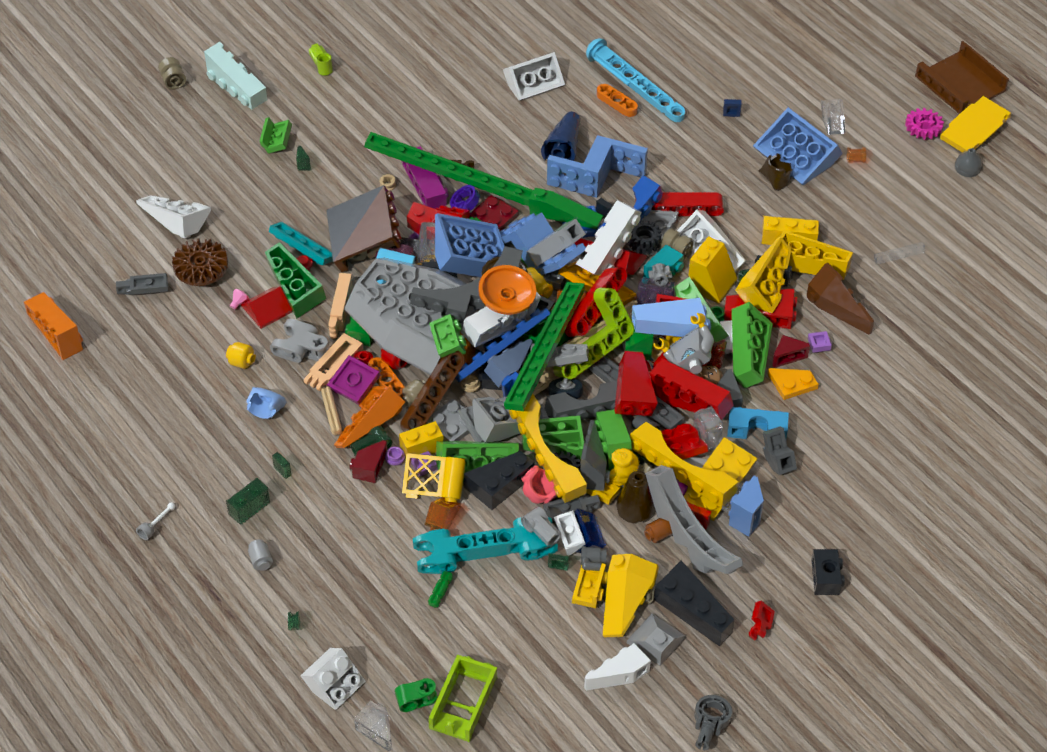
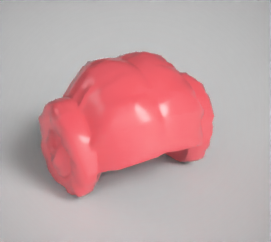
[521,465,557,504]

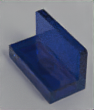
[574,508,606,553]

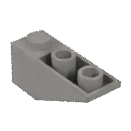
[526,219,586,267]

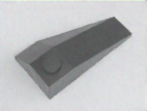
[581,420,610,491]

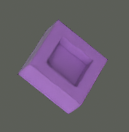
[808,331,832,353]
[411,451,437,477]

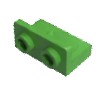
[429,314,467,358]

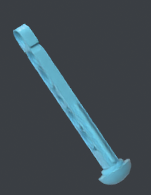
[586,38,685,122]

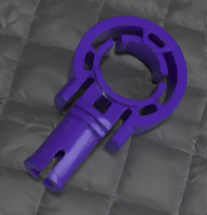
[450,185,480,211]

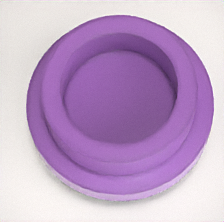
[385,447,405,465]

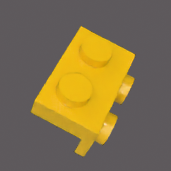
[572,563,608,608]

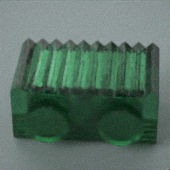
[226,478,270,524]

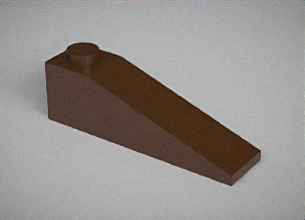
[806,262,874,335]

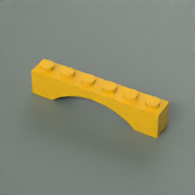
[509,394,587,503]
[630,422,739,508]

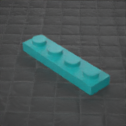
[269,222,333,265]

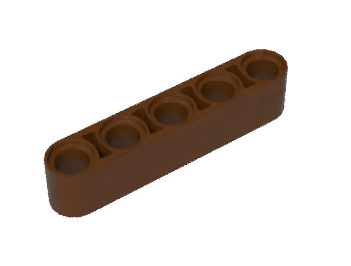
[400,352,464,432]

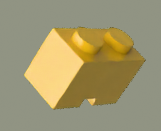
[399,421,443,459]

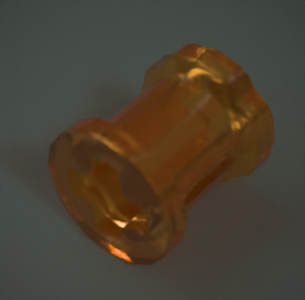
[846,147,866,163]

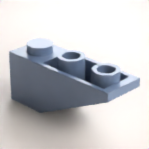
[484,339,532,388]

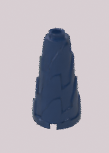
[541,111,581,161]

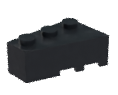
[464,451,535,510]

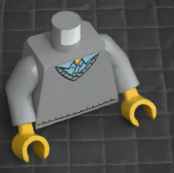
[654,313,714,374]

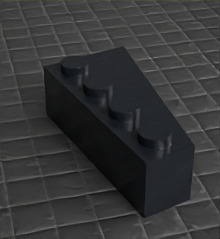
[654,560,735,646]

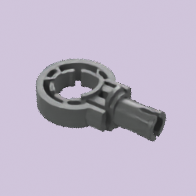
[694,695,732,751]

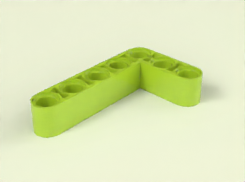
[553,287,634,379]

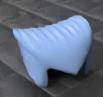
[246,387,287,419]

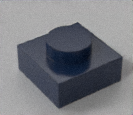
[723,99,742,117]

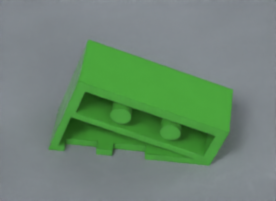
[594,410,632,471]

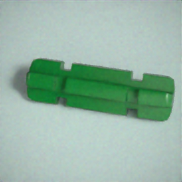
[428,571,453,608]

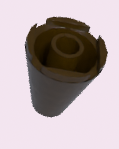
[616,471,656,524]

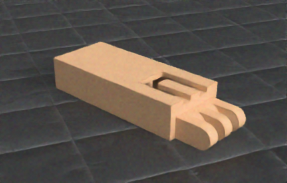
[328,273,353,339]
[304,333,363,391]

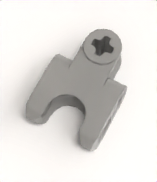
[270,319,328,363]

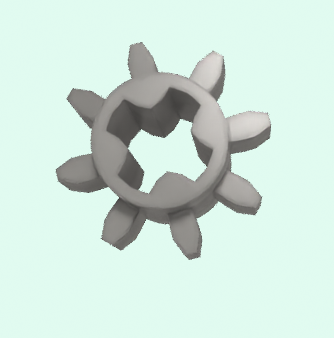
[648,263,672,286]

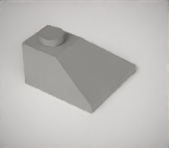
[627,613,686,666]

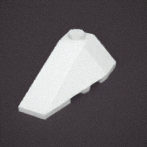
[136,195,211,238]
[677,210,746,272]

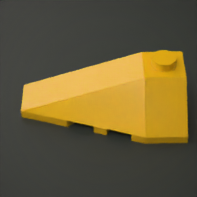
[735,236,791,313]
[603,554,659,638]

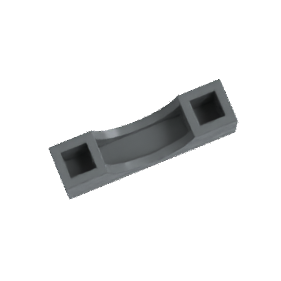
[544,380,617,420]

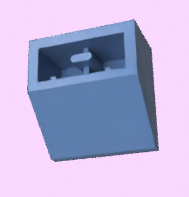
[728,475,764,537]

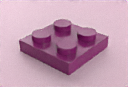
[327,355,381,405]

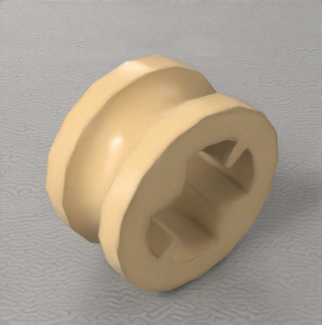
[379,174,396,191]

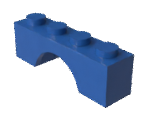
[599,175,663,229]

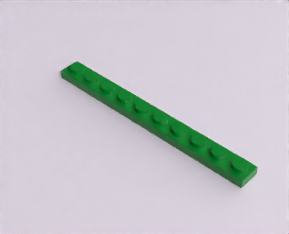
[364,132,533,206]
[504,282,586,411]

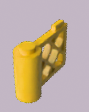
[402,453,465,503]

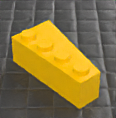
[781,230,853,280]

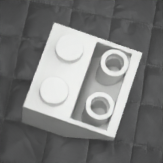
[300,648,366,710]

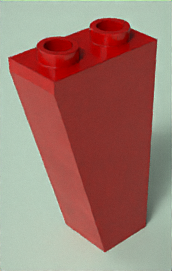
[724,289,797,329]
[614,351,658,416]

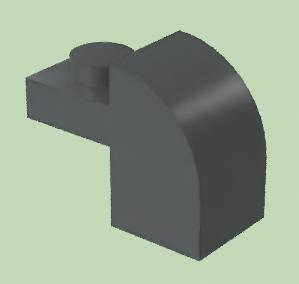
[763,426,797,475]

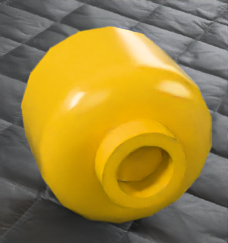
[226,342,256,369]

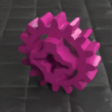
[905,108,944,140]

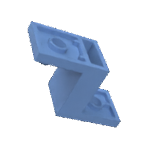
[547,135,648,198]
[500,213,586,275]

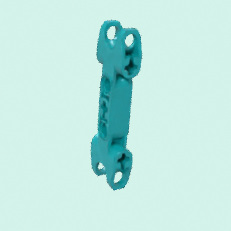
[413,517,558,574]

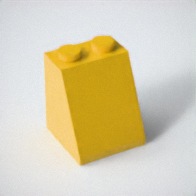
[688,236,737,304]

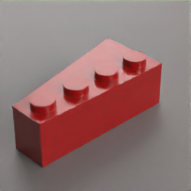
[649,358,734,421]

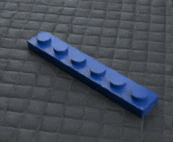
[455,308,551,382]

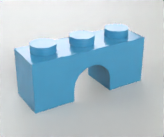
[727,407,789,439]

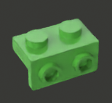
[260,117,292,154]

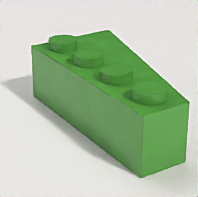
[674,277,729,347]
[732,302,773,388]

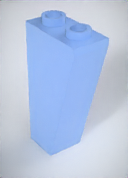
[632,298,711,337]

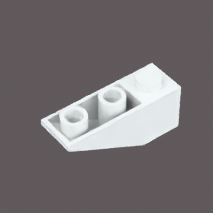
[584,643,651,691]

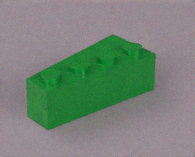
[265,242,326,319]

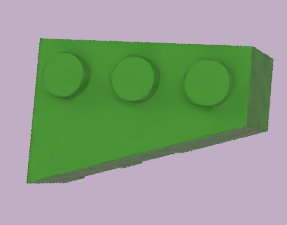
[521,415,584,461]

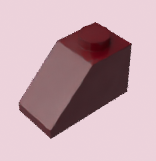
[350,440,388,483]

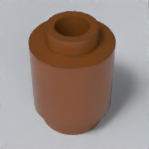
[644,518,672,543]

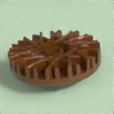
[172,238,228,286]

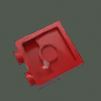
[661,424,708,460]

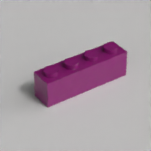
[402,146,449,209]

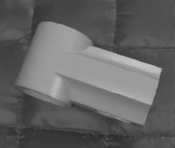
[521,507,561,546]

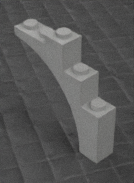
[645,465,743,574]

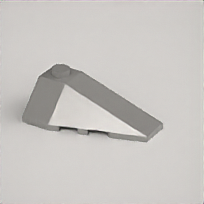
[472,397,549,442]

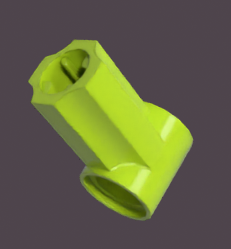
[309,43,333,75]

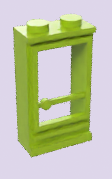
[429,655,497,742]

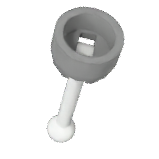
[136,502,175,541]

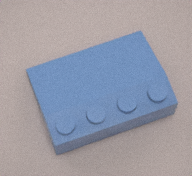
[753,108,843,185]
[435,213,504,277]

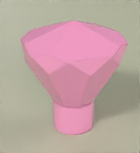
[230,289,249,310]

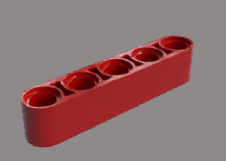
[635,192,724,216]
[564,267,627,337]

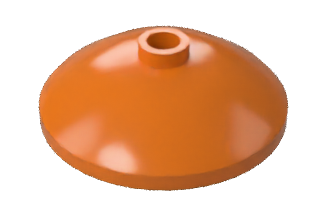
[478,265,536,315]

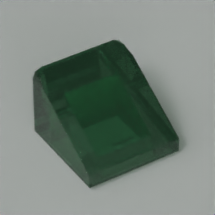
[296,146,311,171]
[548,553,570,571]

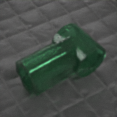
[350,426,393,457]

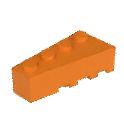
[24,292,83,360]

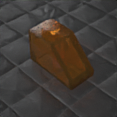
[424,497,462,531]

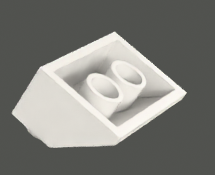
[503,52,565,100]

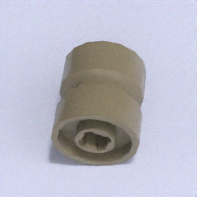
[158,57,186,89]
[660,228,694,260]

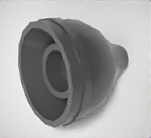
[955,148,982,177]

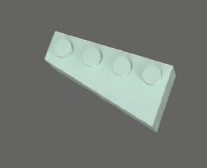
[204,42,267,110]

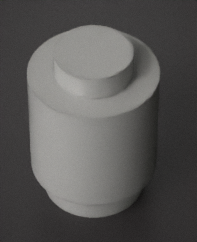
[248,539,273,571]

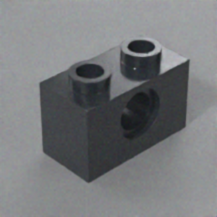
[811,549,845,595]

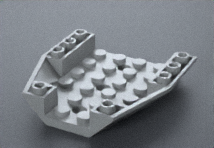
[345,257,481,375]

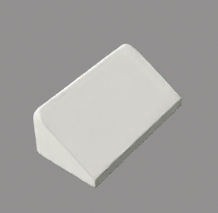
[554,511,585,556]

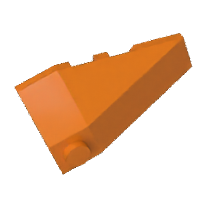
[334,386,405,448]

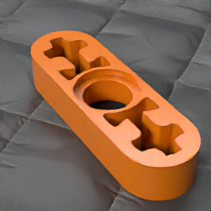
[597,84,638,117]
[368,357,404,398]

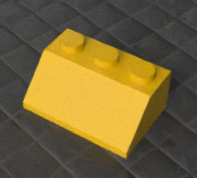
[761,215,819,245]

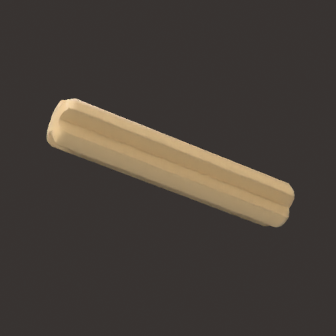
[321,386,342,435]

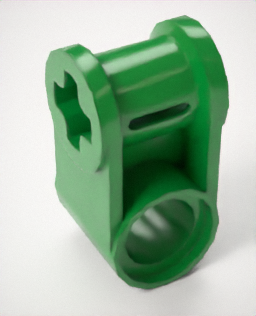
[394,678,437,712]

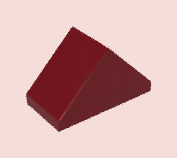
[772,335,810,368]

